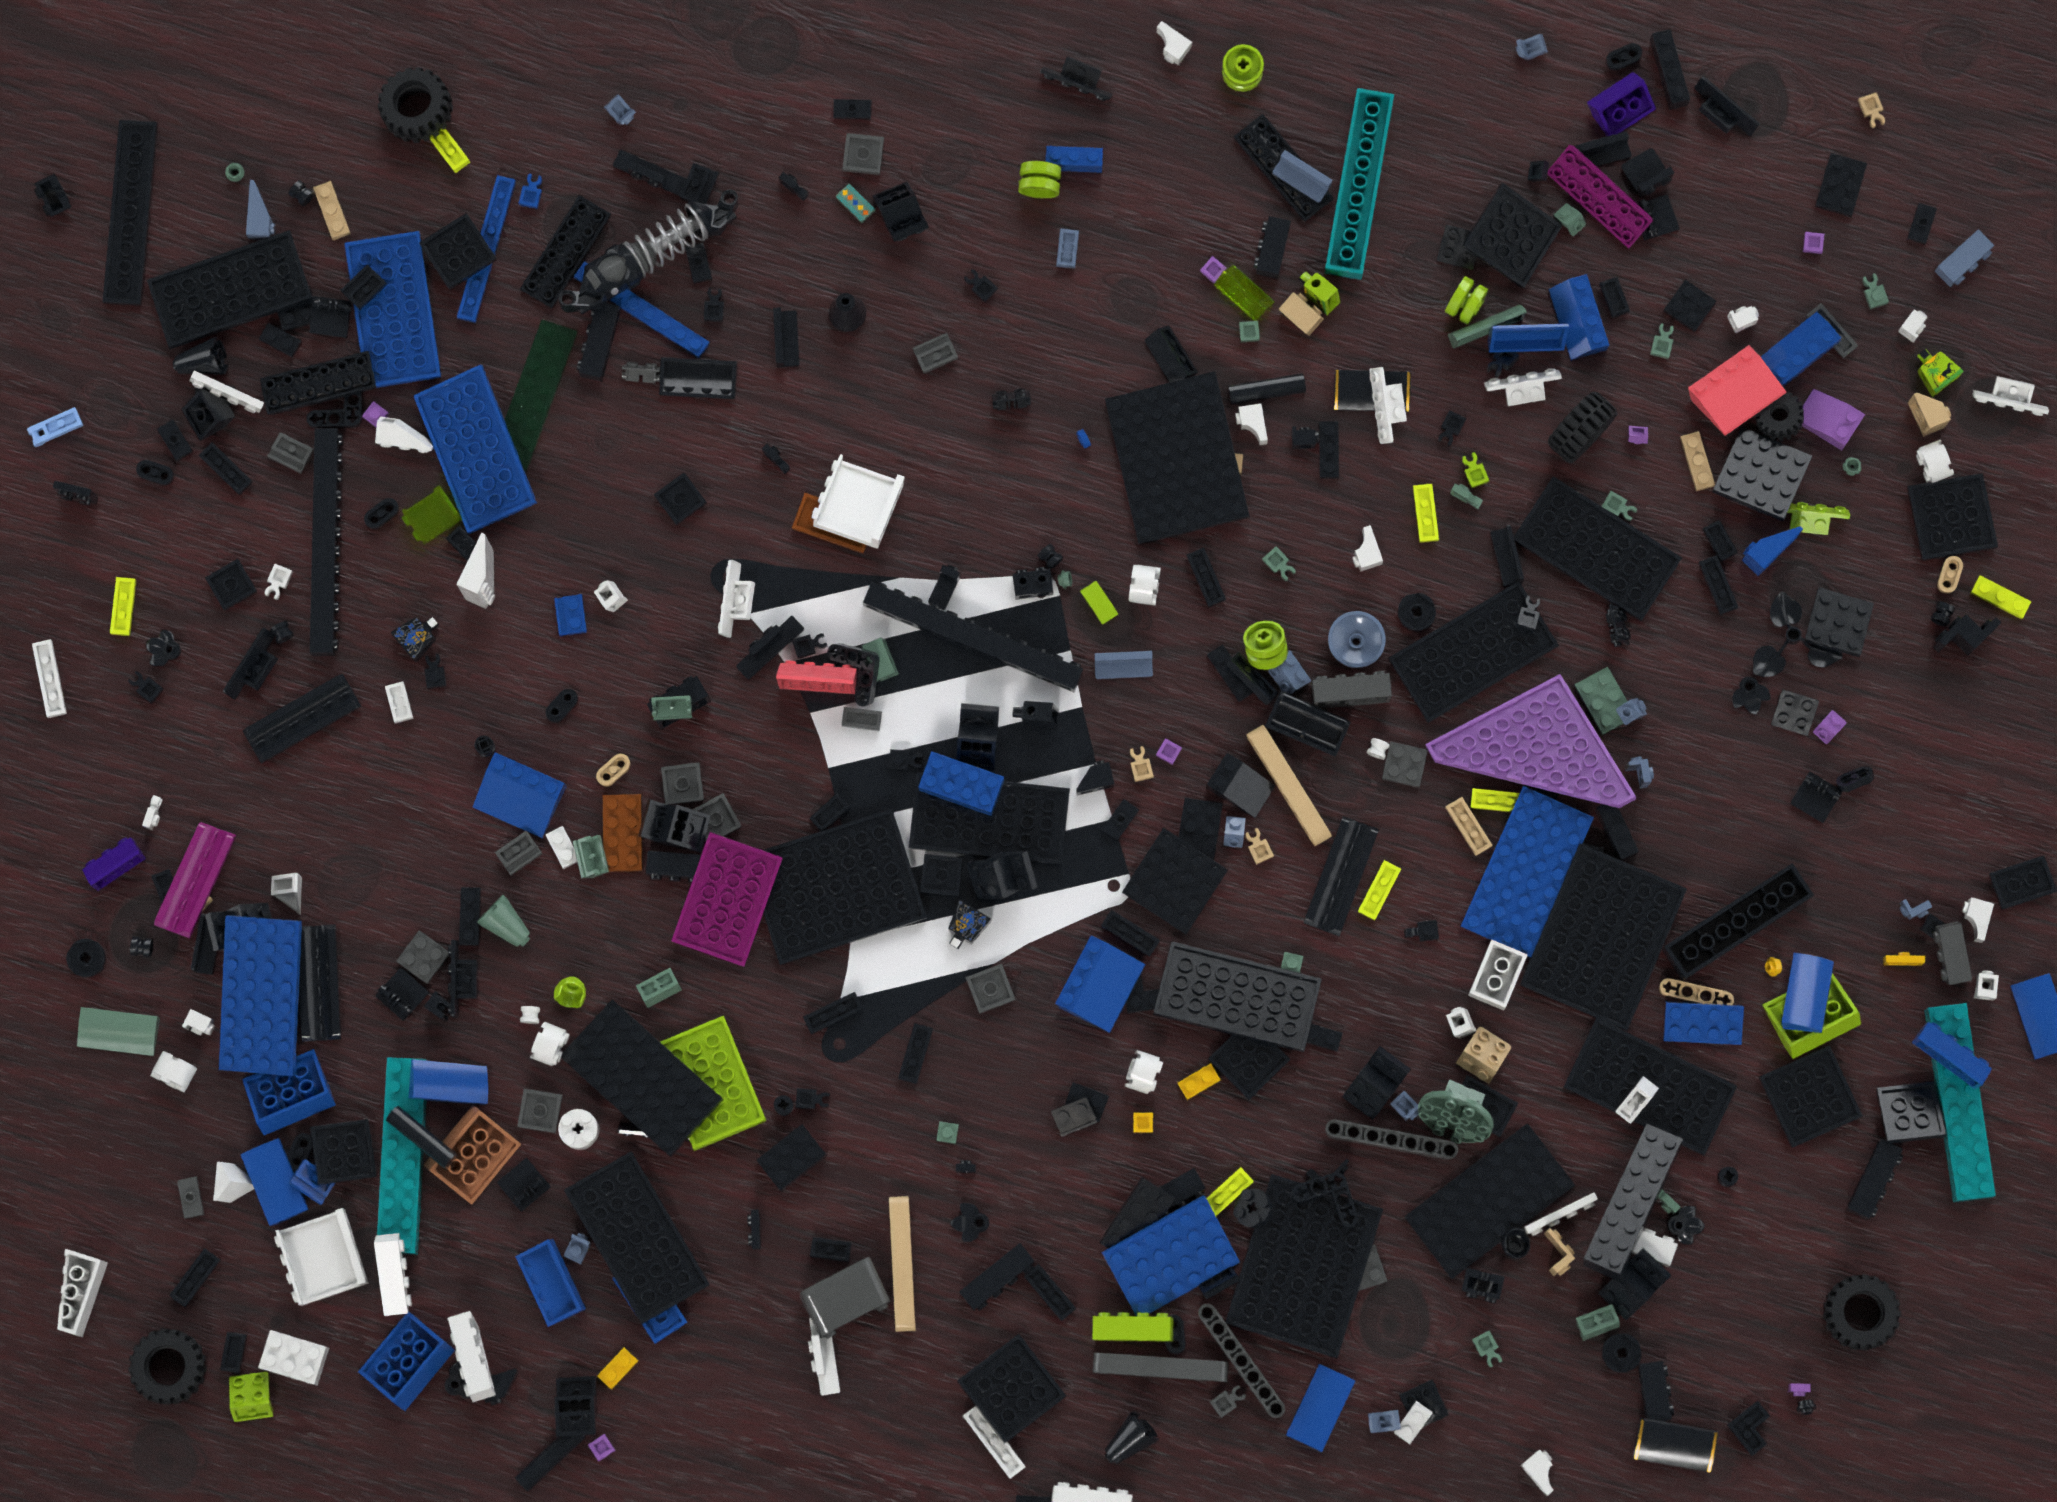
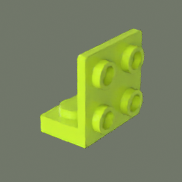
[229,1371,273,1422]

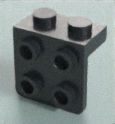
[1621,148,1674,198]

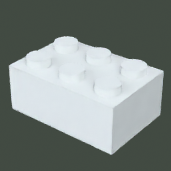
[1468,940,1527,1011]
[258,1330,329,1386]

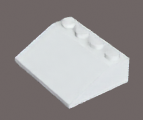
[457,533,495,609]

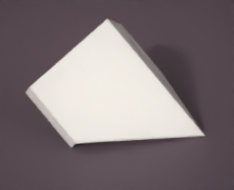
[271,873,302,915]
[213,1162,254,1203]

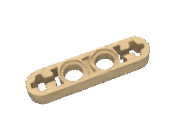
[1659,978,1734,1005]

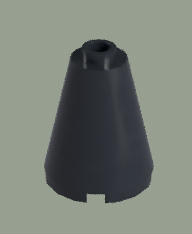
[828,293,866,332]
[172,337,228,375]
[1105,1410,1159,1464]

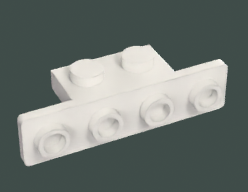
[1370,367,1407,444]
[1484,369,1562,406]
[1972,376,2049,416]
[718,560,755,638]
[808,1319,840,1395]

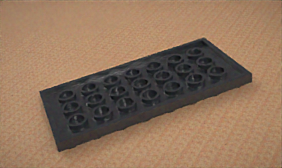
[147,230,313,349]
[1514,476,1682,622]
[1388,581,1559,723]
[908,772,1070,865]
[1153,941,1322,1052]
[561,999,723,1157]
[1563,1018,1737,1156]
[1404,1123,1575,1280]
[564,1151,710,1325]

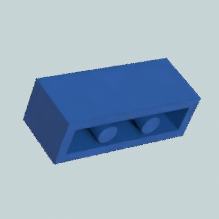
[1046,146,1103,173]

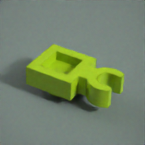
[1462,452,1489,489]

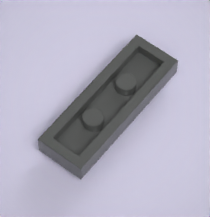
[1806,303,1858,359]

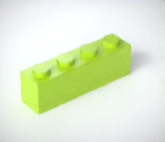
[1093,1312,1173,1342]

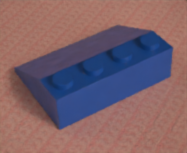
[473,752,567,839]
[1055,935,1145,1033]
[242,1049,336,1135]
[358,1311,455,1411]

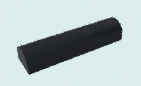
[1228,373,1306,405]
[386,1106,458,1170]
[515,1435,586,1492]

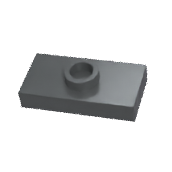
[841,707,882,731]
[177,1177,204,1219]

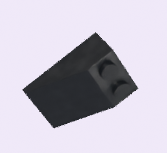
[1206,753,1275,818]

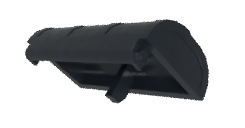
[1265,691,1351,757]

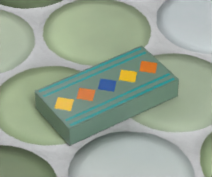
[835,184,875,223]

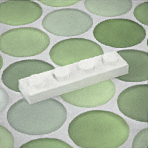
[189,371,264,413]
[32,639,67,718]
[1523,1192,1598,1236]
[963,1407,1025,1479]

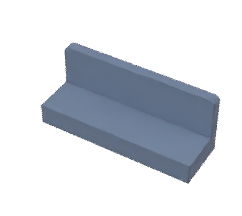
[1272,150,1332,203]
[1094,651,1153,679]

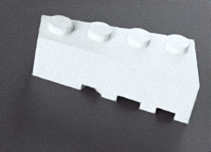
[57,1249,108,1337]
[448,1311,496,1402]

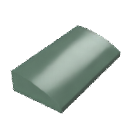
[1448,305,1526,349]
[77,1007,160,1056]

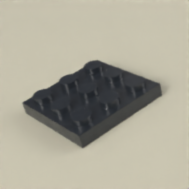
[419,212,497,290]
[1804,587,1874,657]
[1208,1035,1290,1100]
[1876,1081,1946,1144]
[310,1119,377,1185]

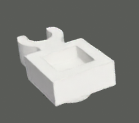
[265,564,293,600]
[142,795,163,831]

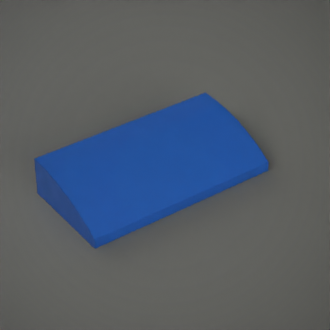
[1487,324,1569,353]
[1782,953,1834,1033]
[2010,973,2057,1060]
[409,1059,488,1105]
[240,1138,309,1226]
[515,1239,586,1327]
[1286,1364,1355,1452]

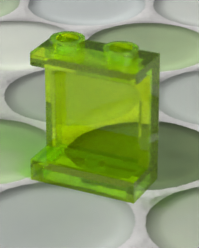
[401,485,462,545]

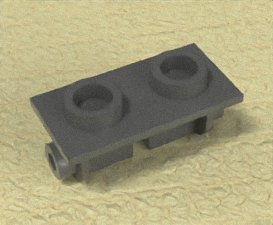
[622,362,660,383]

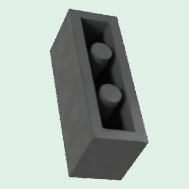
[1933,922,1972,985]

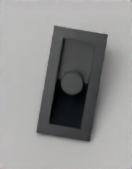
[1076,760,1114,796]
[484,1368,519,1406]

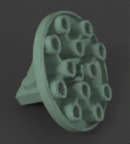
[1418,1080,1494,1144]

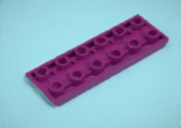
[1548,145,1653,249]
[154,822,236,939]

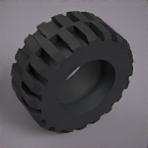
[378,67,453,143]
[1547,391,1618,463]
[1823,1274,1901,1351]
[128,1329,207,1405]

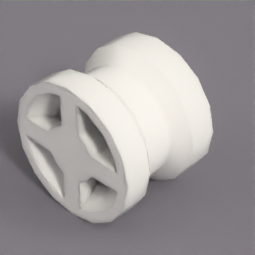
[1366,738,1390,760]
[520,1006,540,1024]

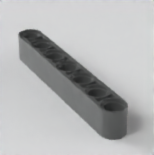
[1325,1120,1458,1160]
[1198,1304,1285,1418]
[1092,1353,1229,1382]

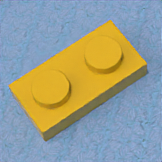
[1177,1064,1221,1100]
[597,1348,638,1390]

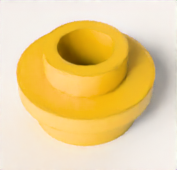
[1765,957,1782,977]

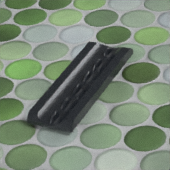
[1234,114,1334,222]
[520,195,611,309]
[260,351,376,415]
[243,674,362,764]
[1303,816,1379,937]
[299,924,341,1042]

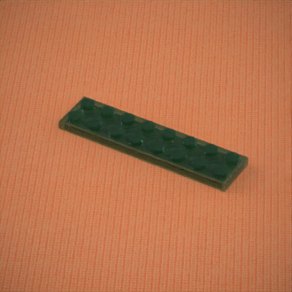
[504,319,578,472]

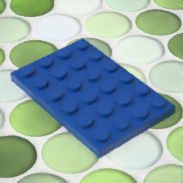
[1102,1195,1240,1316]

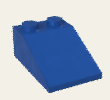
[1742,526,1803,576]

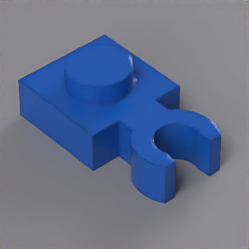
[519,174,542,209]

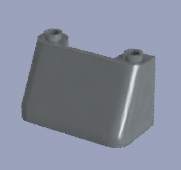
[799,1257,890,1339]

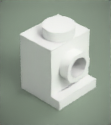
[1727,306,1759,333]
[1898,309,1927,343]
[594,580,628,612]
[1974,971,1999,1001]
[1446,1007,1476,1039]
[182,1009,215,1036]

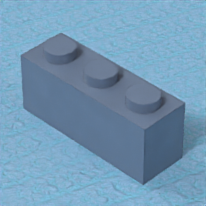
[1935,229,1994,287]

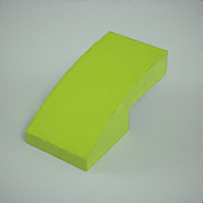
[1080,581,1118,625]

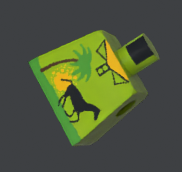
[1299,272,1340,315]
[1917,349,1964,397]

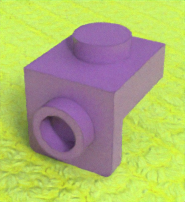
[1813,710,1847,744]

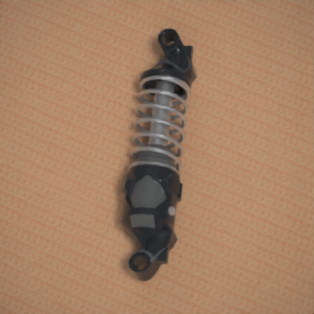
[559,189,738,315]

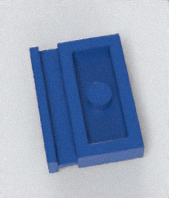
[554,594,587,636]
[289,1159,335,1205]

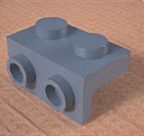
[1268,650,1311,695]
[1625,757,1654,789]

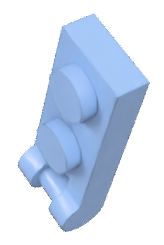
[27,407,84,447]

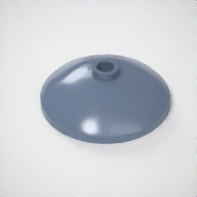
[1328,611,1386,668]

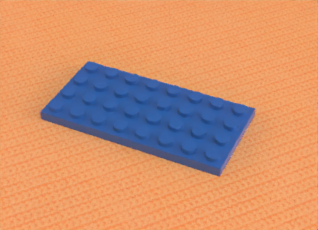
[345,231,441,388]
[413,365,537,534]
[1460,786,1594,958]
[219,915,302,1076]

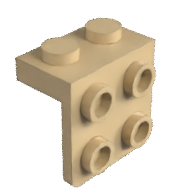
[1456,1027,1511,1084]
[1544,1228,1575,1276]

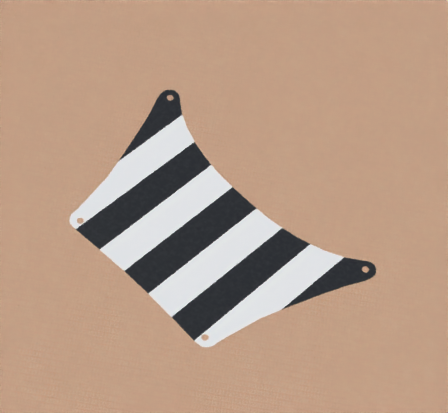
[710,559,1130,1062]

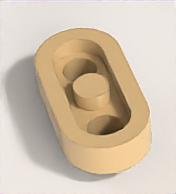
[1937,556,1963,594]
[596,754,631,787]

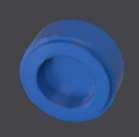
[1076,429,1091,449]

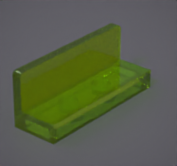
[1214,265,1274,321]

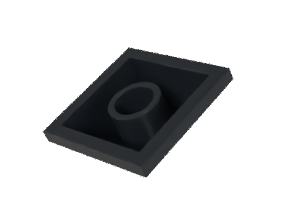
[181,389,235,441]

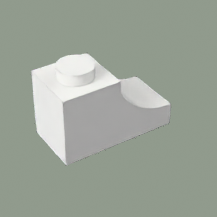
[1157,21,1192,65]
[1235,403,1268,445]
[1352,525,1383,572]
[1962,897,1994,943]
[1615,1076,1659,1124]
[1520,1450,1554,1496]

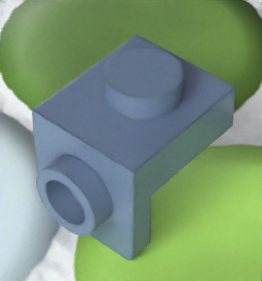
[1516,34,1548,60]
[604,95,636,125]
[1616,698,1647,725]
[1223,816,1245,848]
[1899,899,1932,920]
[1390,1091,1421,1121]
[1368,1410,1401,1433]

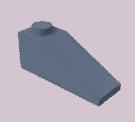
[246,180,275,240]

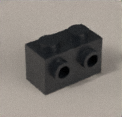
[1012,567,1053,600]

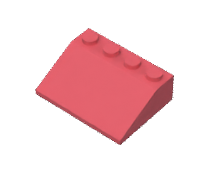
[1688,345,1786,436]
[776,660,857,694]

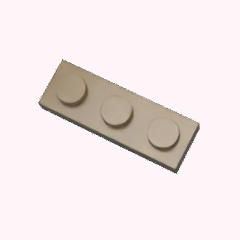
[313,181,351,240]
[1680,431,1715,491]
[1445,797,1493,856]

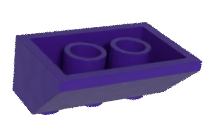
[1587,72,1656,136]
[82,837,146,891]

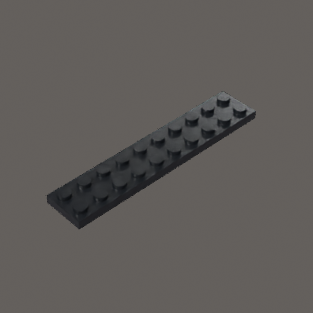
[103,120,158,306]

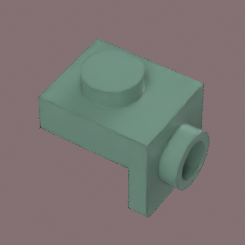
[1553,203,1586,236]

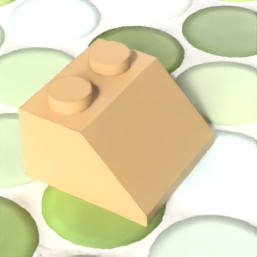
[1908,393,1951,437]

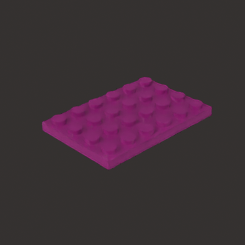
[671,832,783,967]

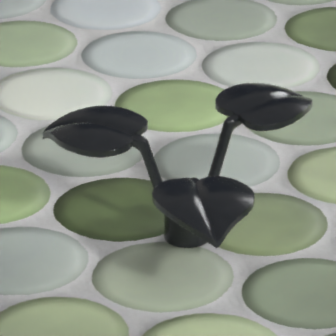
[1753,592,1843,677]

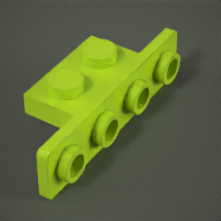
[1787,502,1850,535]

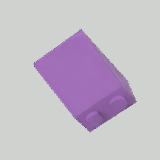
[1802,389,1865,451]

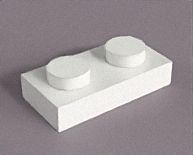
[546,826,577,869]
[1394,1401,1433,1444]

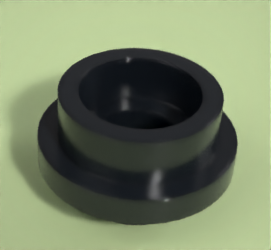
[1796,1400,1816,1415]

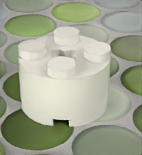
[1916,440,1954,483]
[1129,565,1161,605]
[530,1022,570,1066]
[1125,1050,1163,1094]
[150,1051,197,1092]
[558,1109,599,1150]

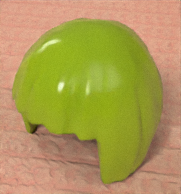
[554,976,586,1008]

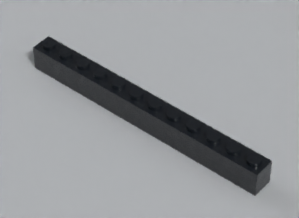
[310,428,343,656]
[863,581,1083,693]

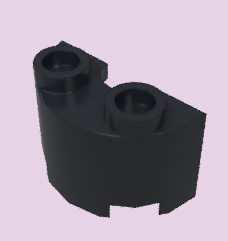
[33,173,72,217]
[1461,1268,1505,1304]

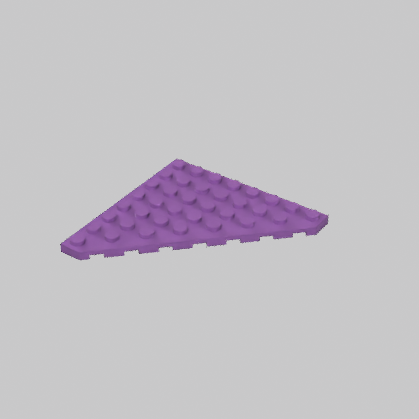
[1425,674,1636,808]

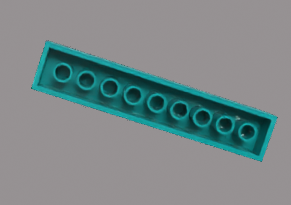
[1324,88,1394,280]
[1924,1003,1996,1202]
[377,1057,428,1255]

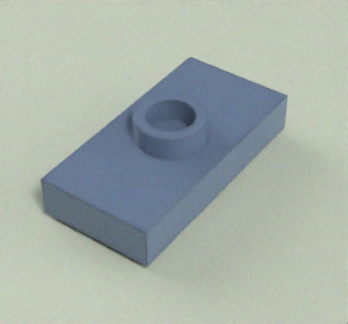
[1056,229,1079,269]

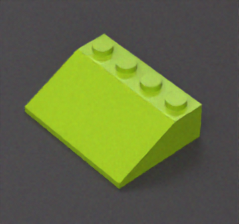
[1763,973,1861,1059]

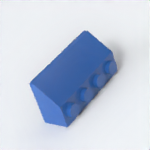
[1548,274,1609,360]
[1761,312,1841,387]
[1911,1022,1992,1089]

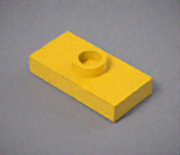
[1883,952,1925,966]

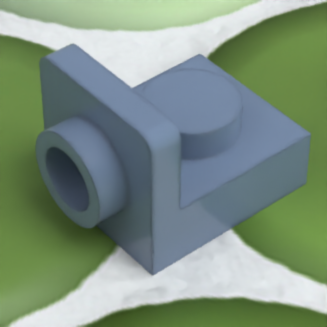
[563,1233,592,1264]

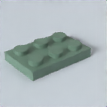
[1574,667,1628,735]

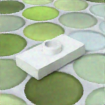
[385,681,414,724]

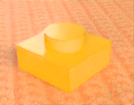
[1133,1113,1153,1133]

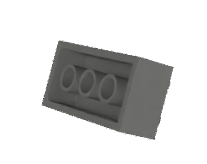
[1311,671,1392,709]

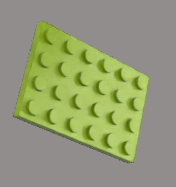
[660,1015,766,1151]

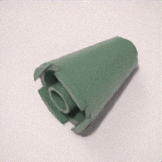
[477,895,530,947]

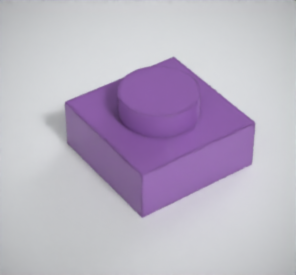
[1803,232,1824,254]
[1200,256,1227,284]
[362,401,389,427]
[1628,426,1648,444]
[1156,738,1182,765]
[1788,1383,1811,1396]
[588,1434,616,1461]

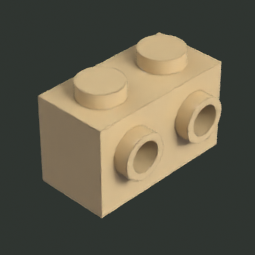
[1279,292,1324,336]

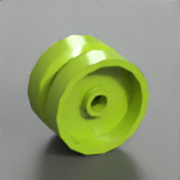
[1222,44,1264,92]
[1018,161,1061,198]
[1445,276,1489,325]
[1243,621,1288,670]

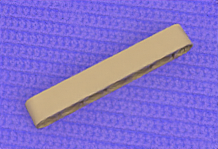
[1246,725,1332,846]
[889,1196,916,1332]

